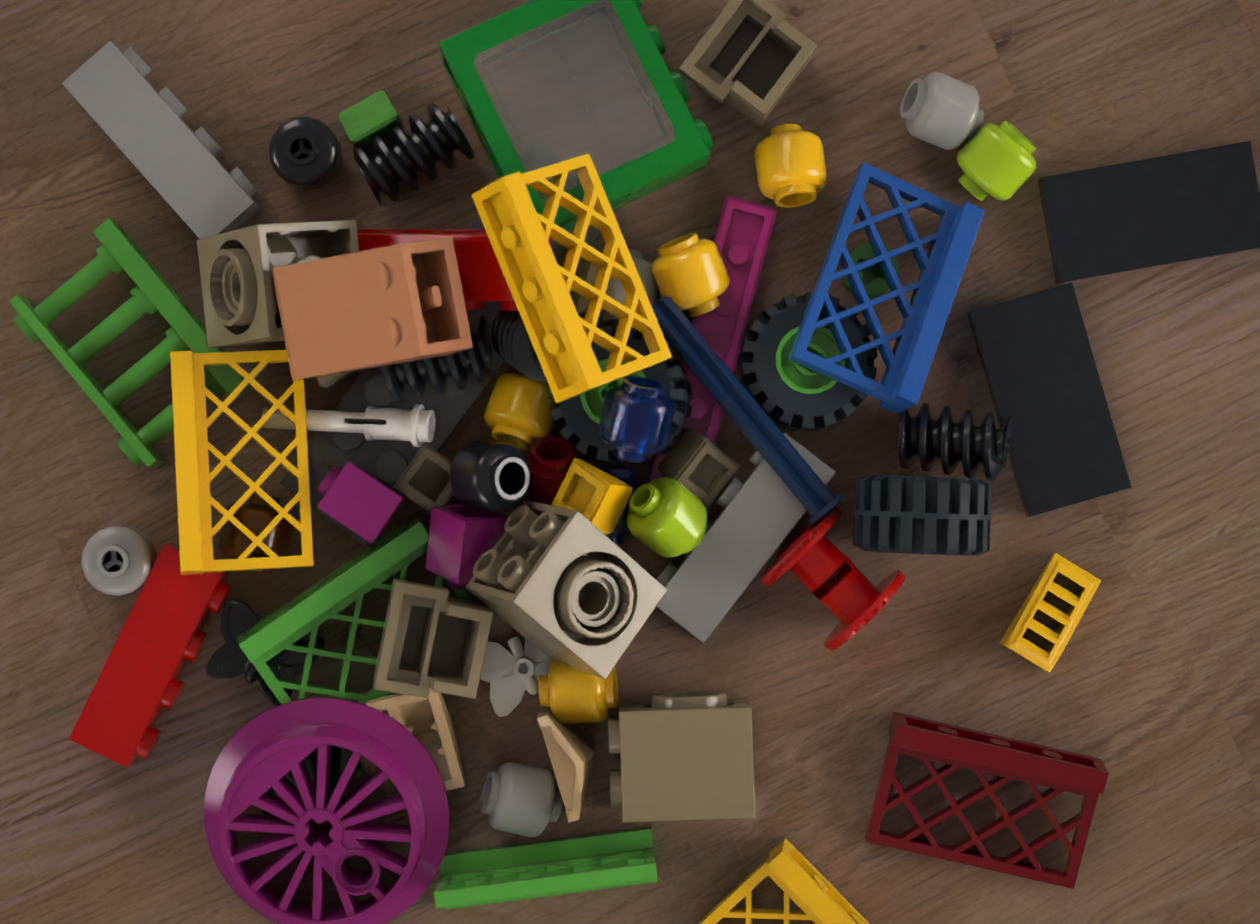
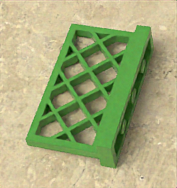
[236,516,472,705]
[434,826,658,910]

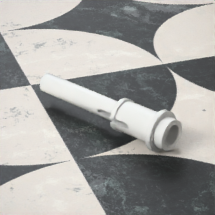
[261,404,435,447]

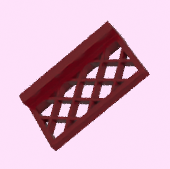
[865,712,1109,889]

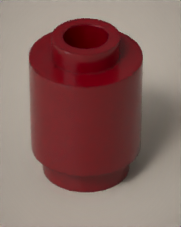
[526,436,579,505]

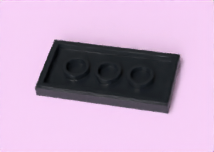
[1038,141,1260,284]
[967,282,1132,517]

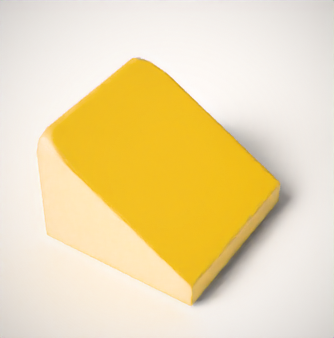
[551,458,633,535]

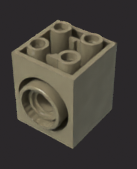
[197,220,359,348]
[465,500,667,679]
[608,691,755,823]

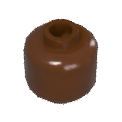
[219,493,294,573]

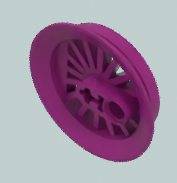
[203,697,450,924]

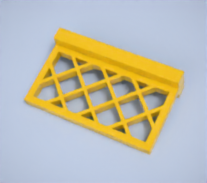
[471,153,672,404]
[170,350,314,575]
[697,838,870,924]

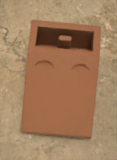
[272,237,473,381]

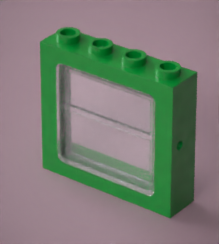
[439,0,713,231]

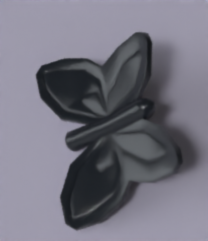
[206,598,325,706]

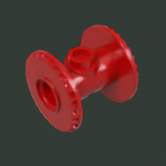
[760,506,905,651]

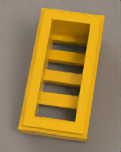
[999,552,1101,673]

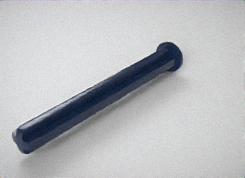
[651,296,844,525]

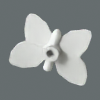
[480,636,552,717]

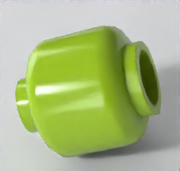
[956,120,1037,201]
[627,477,707,558]

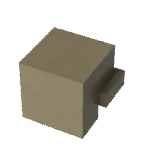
[679,0,817,127]
[372,579,493,699]

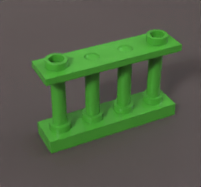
[9,218,253,468]

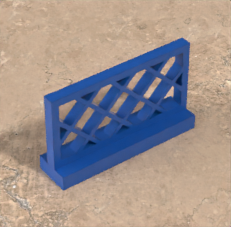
[788,163,985,415]

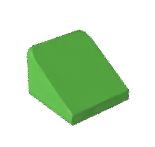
[339,90,402,148]

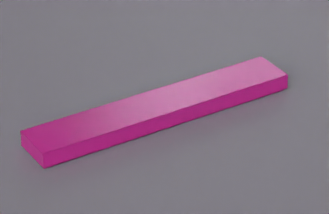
[649,196,777,482]

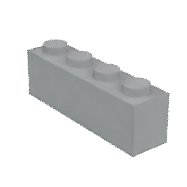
[62,40,261,239]
[656,432,836,643]

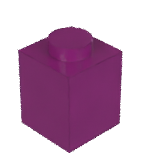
[317,461,406,544]
[425,503,508,589]

